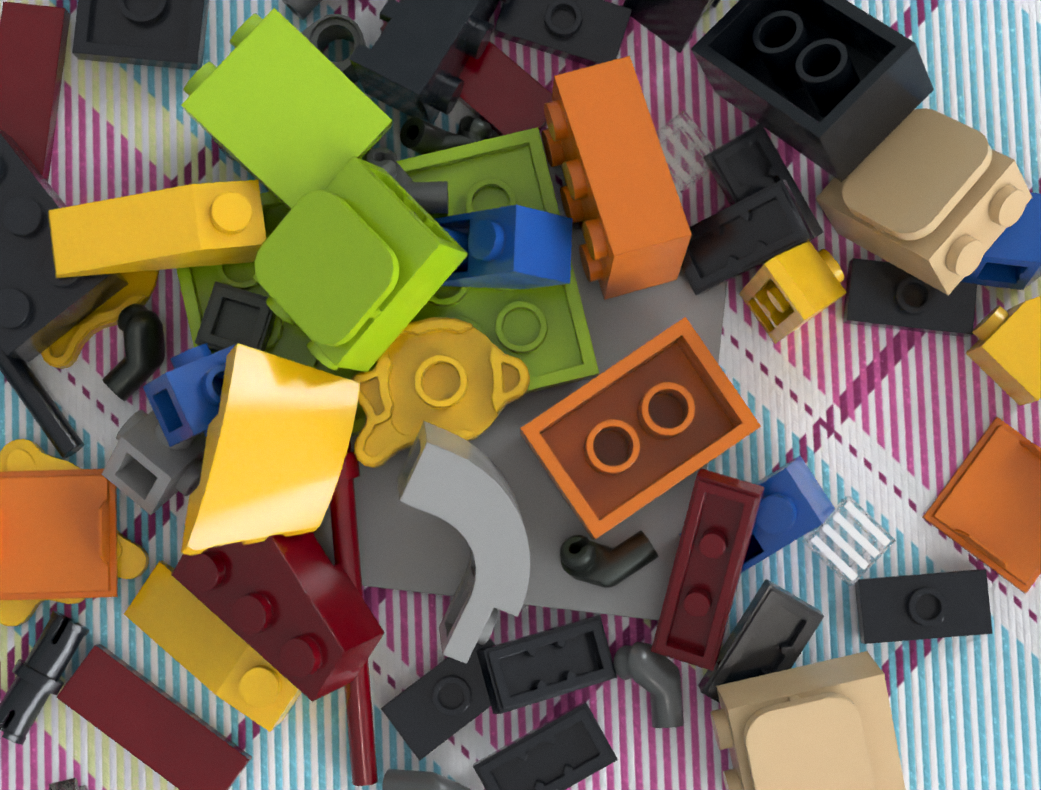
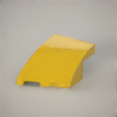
[181,343,360,555]

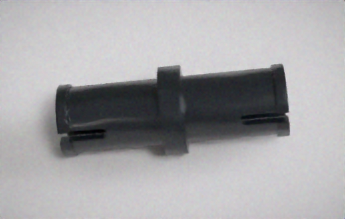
[0,610,89,745]

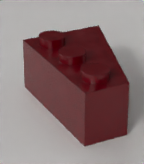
[171,528,385,702]

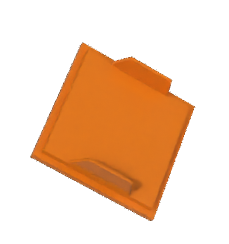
[922,417,1041,594]
[0,469,118,600]

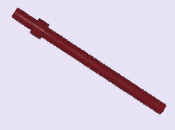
[329,439,378,786]

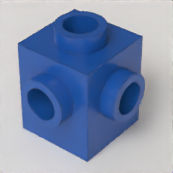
[143,343,235,447]

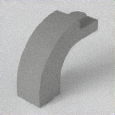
[397,421,530,664]

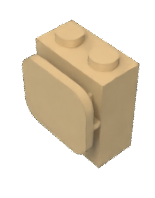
[816,108,1032,296]
[710,651,906,790]

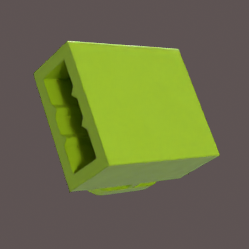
[181,8,393,210]
[253,156,468,372]

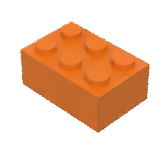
[542,56,692,300]
[520,316,761,540]

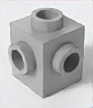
[102,410,206,515]

